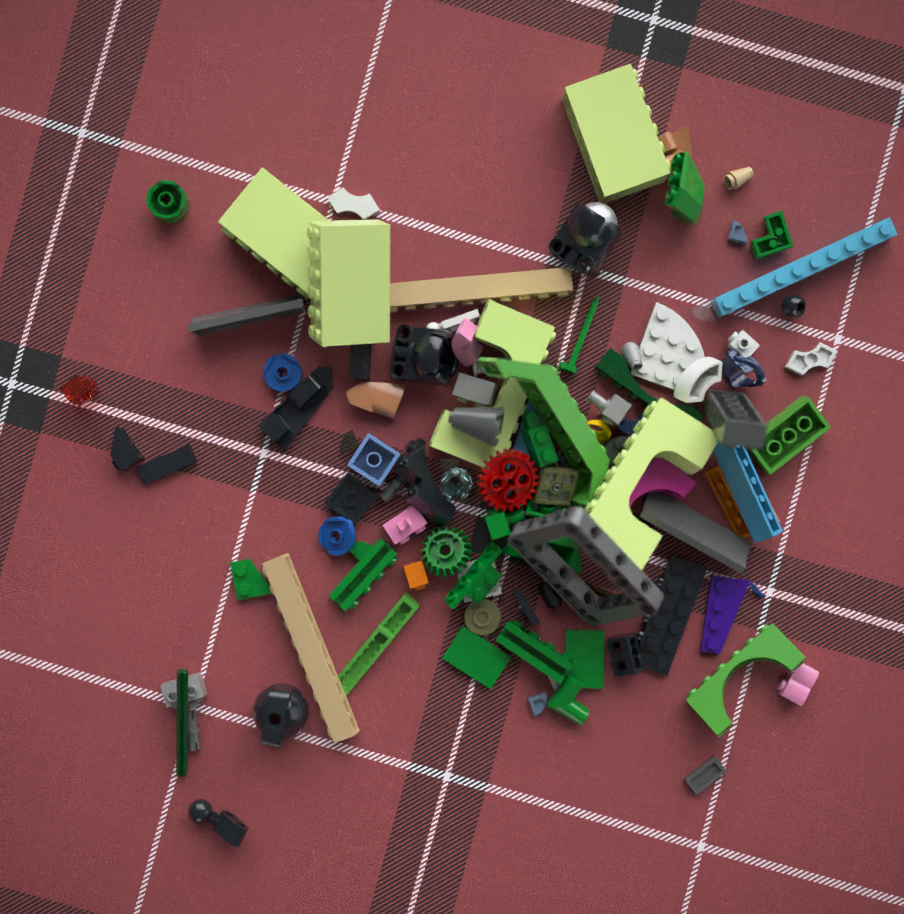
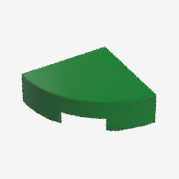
[350,541,373,560]

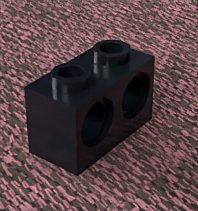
[349,343,372,381]
[606,632,644,677]

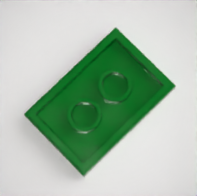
[442,626,511,689]
[565,629,605,689]

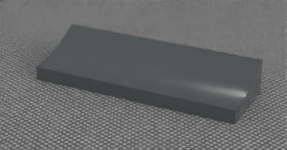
[187,294,308,336]
[639,492,752,574]

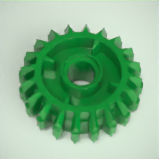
[420,526,472,578]

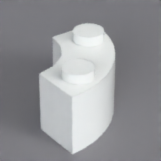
[674,357,723,403]

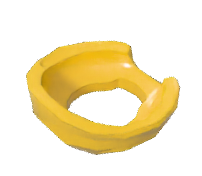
[587,420,612,443]

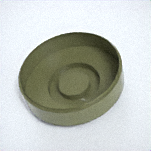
[464,598,501,635]

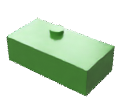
[746,396,831,475]

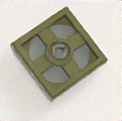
[532,466,579,506]

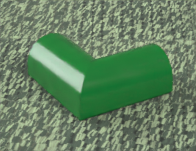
[750,211,794,260]
[546,673,589,726]

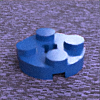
[264,353,302,392]
[318,516,356,556]

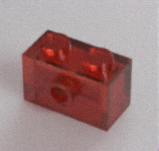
[59,374,100,406]

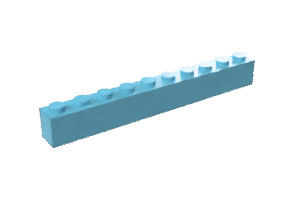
[710,217,898,318]

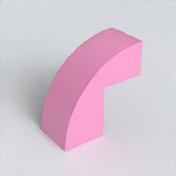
[452,318,484,367]

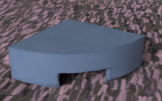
[727,220,747,244]
[528,691,547,717]

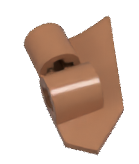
[658,125,692,178]
[346,381,406,419]

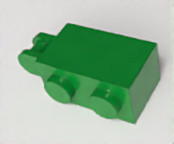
[521,411,558,467]

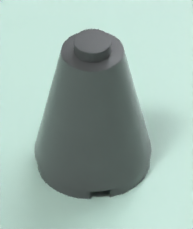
[448,407,505,447]

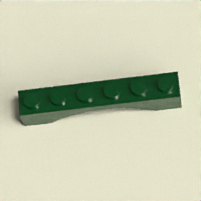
[595,348,704,422]

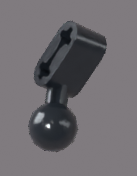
[188,799,249,847]

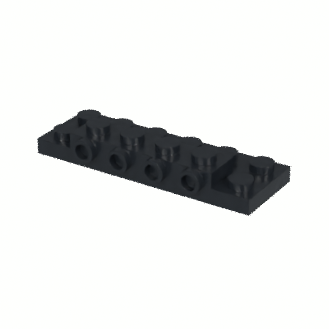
[636,555,707,676]

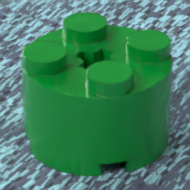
[146,180,190,223]

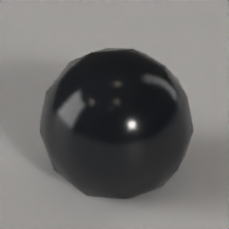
[781,295,806,319]

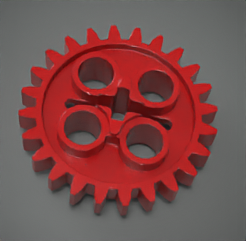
[476,448,540,512]

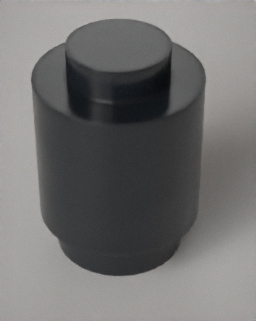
[538,582,563,610]

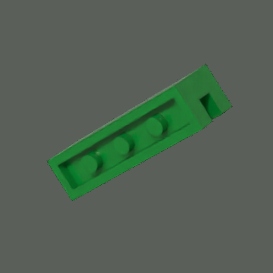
[329,538,398,611]
[496,619,574,684]

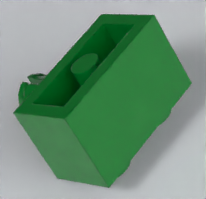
[484,508,526,540]

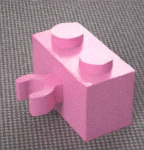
[383,506,428,545]

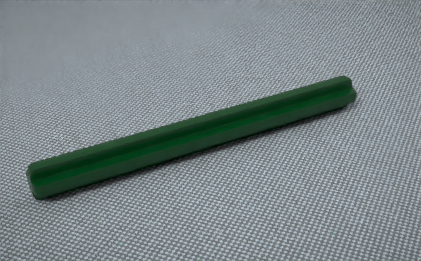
[176,669,188,777]

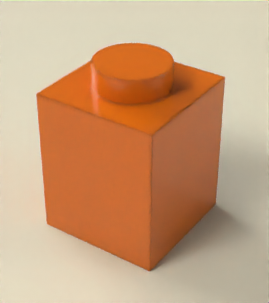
[403,560,429,591]

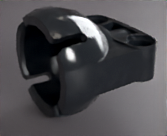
[390,324,459,386]
[253,683,309,749]

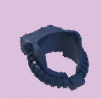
[722,349,766,389]

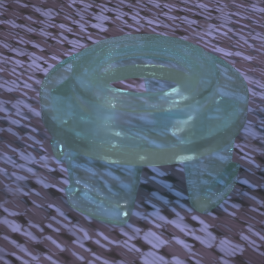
[440,468,472,500]

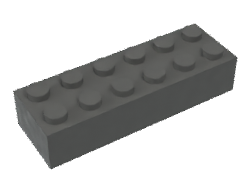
[703,389,767,450]

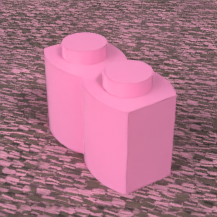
[777,664,819,706]

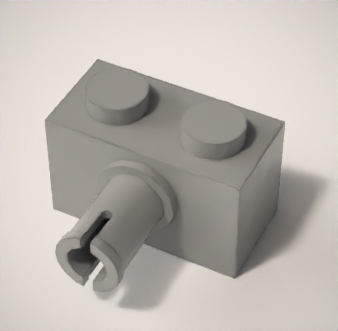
[586,390,632,427]

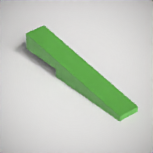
[338,592,420,696]

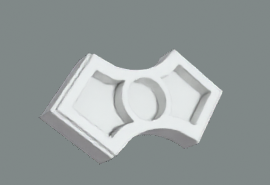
[327,187,380,220]
[784,342,837,376]

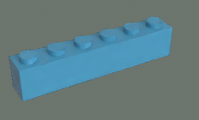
[713,440,783,543]

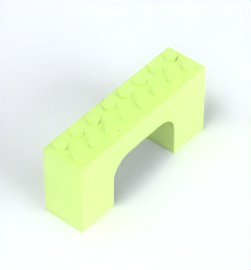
[429,300,556,468]
[584,398,719,570]

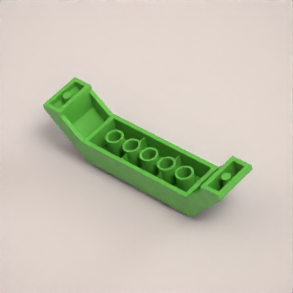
[477,357,610,509]

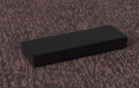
[137,444,198,484]

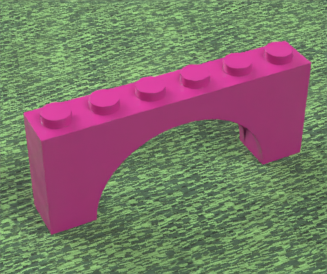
[629,458,696,507]

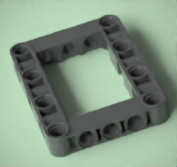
[508,507,664,626]

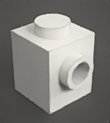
[726,330,760,358]

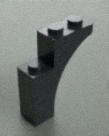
[395,437,457,527]

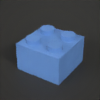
[347,433,402,487]

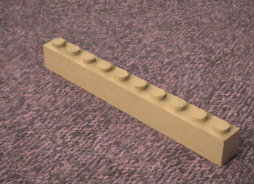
[390,267,573,312]
[262,553,360,743]

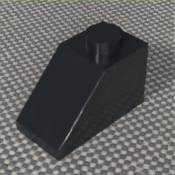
[110,427,145,471]

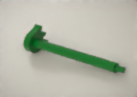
[557,295,600,375]

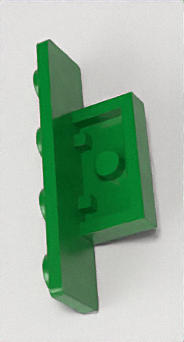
[444,542,503,610]

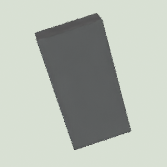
[684,755,727,795]

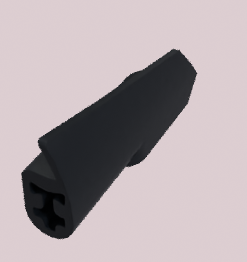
[258,366,333,451]

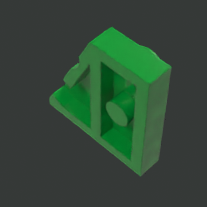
[230,559,271,600]

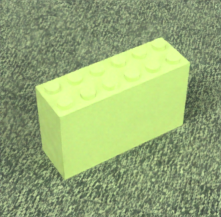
[561,64,672,204]
[218,167,329,299]
[307,220,390,347]

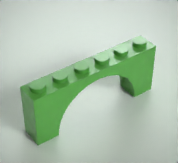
[686,623,806,738]

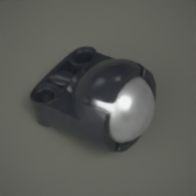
[548,202,623,278]

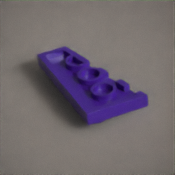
[700,575,750,654]

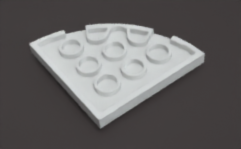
[630,302,705,391]

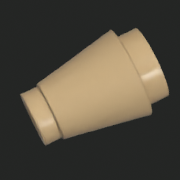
[724,167,754,190]

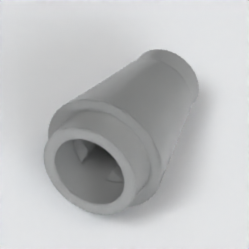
[621,342,643,371]

